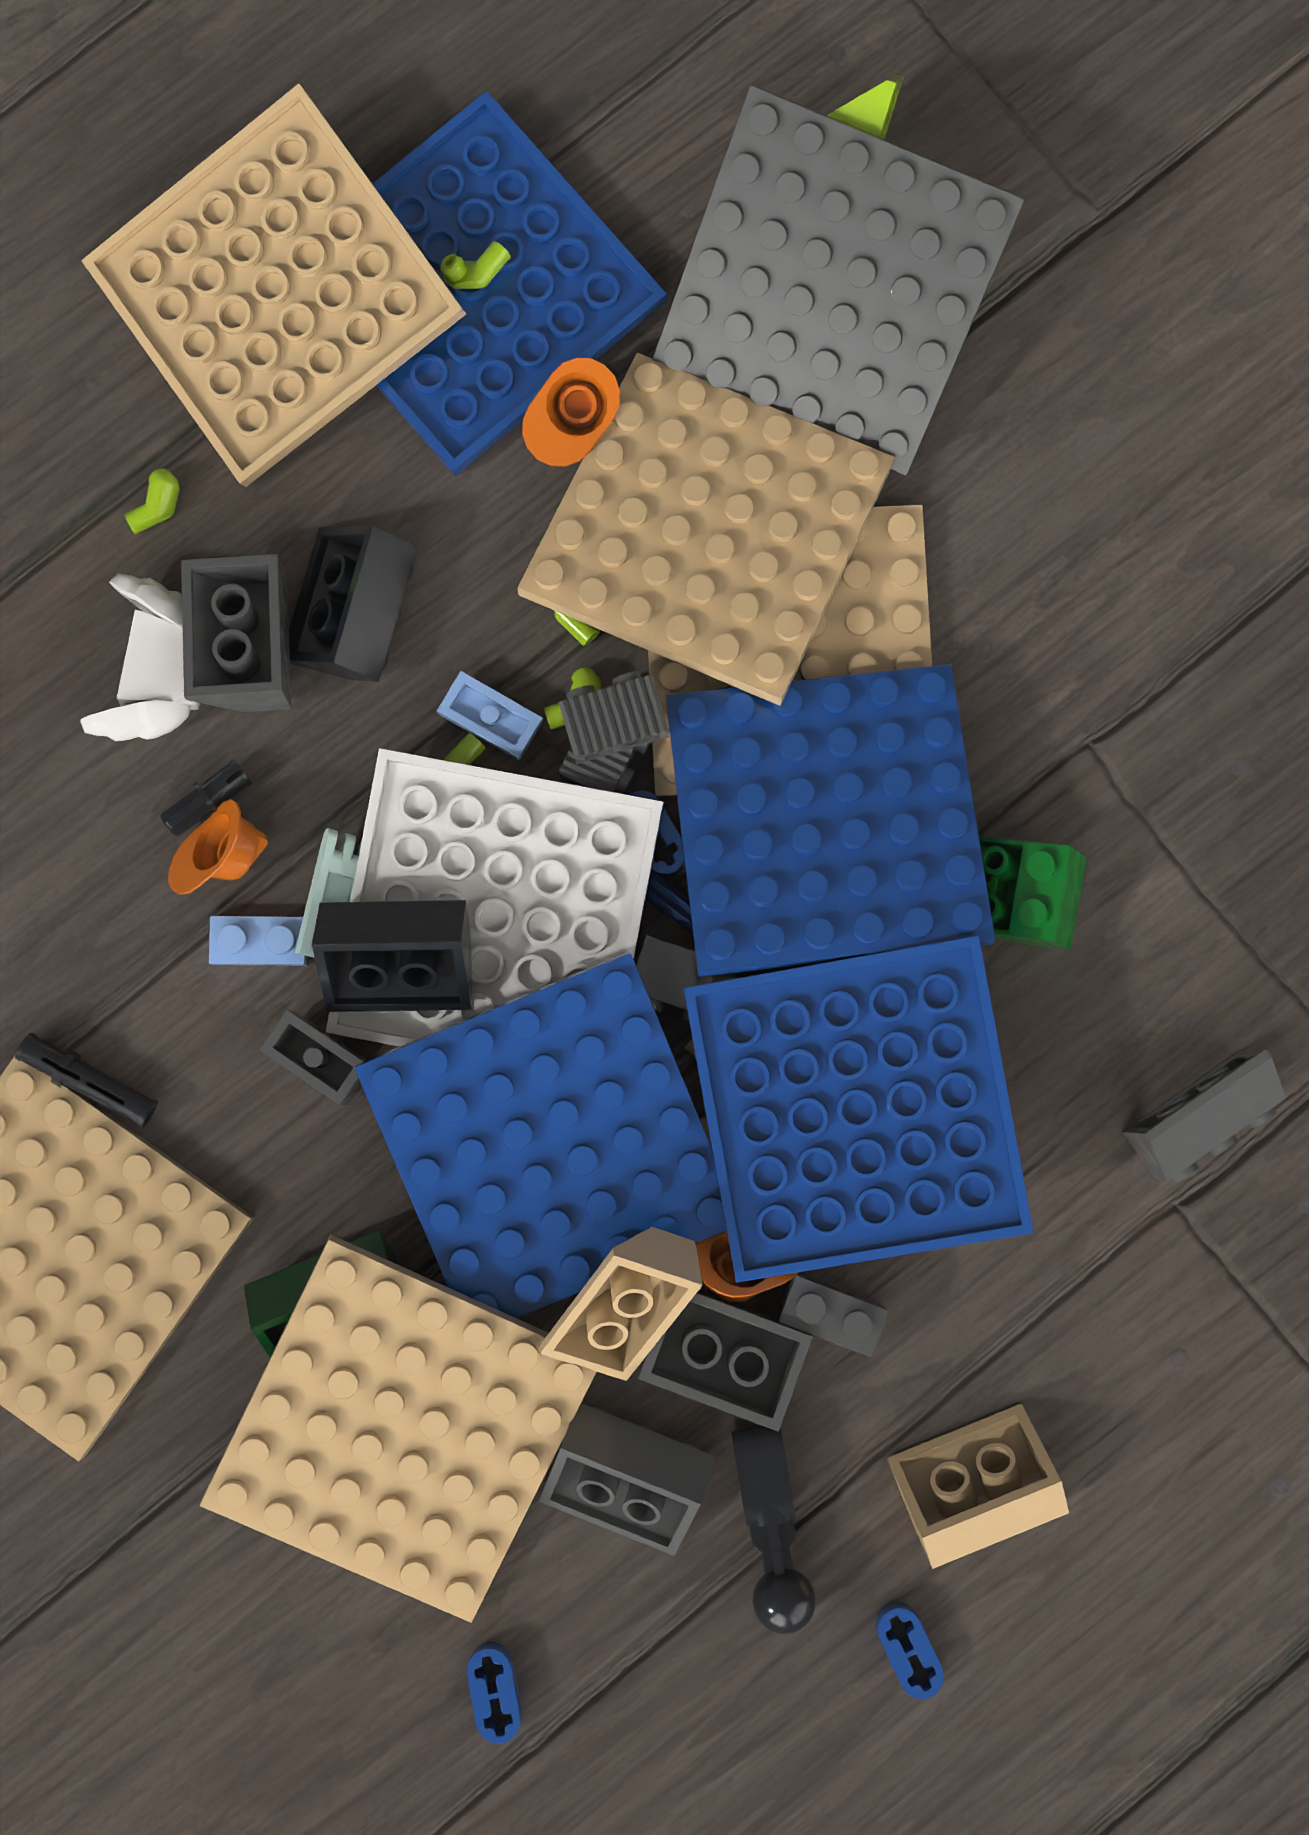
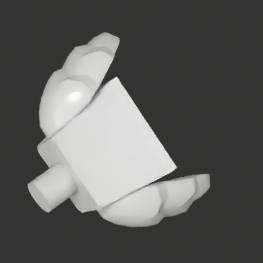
[80,573,200,741]

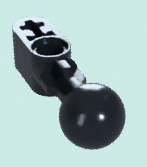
[731,1426,816,1634]

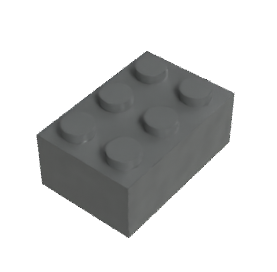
[638,1289,813,1432]

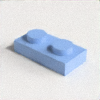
[437,671,543,761]
[209,916,308,966]

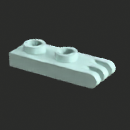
[295,828,362,958]

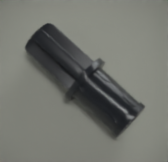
[160,759,252,836]

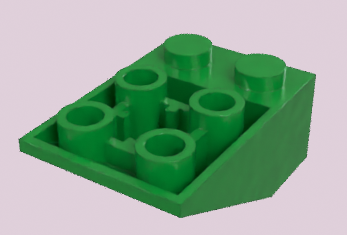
[979,836,1087,950]

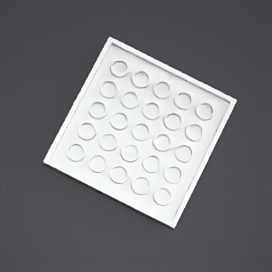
[326,748,664,1047]

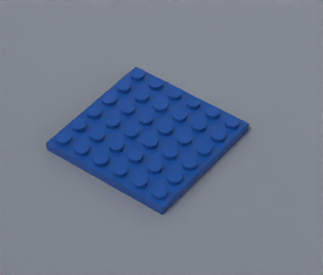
[373,91,667,477]
[666,664,995,977]
[684,936,1034,1283]
[354,951,727,1318]

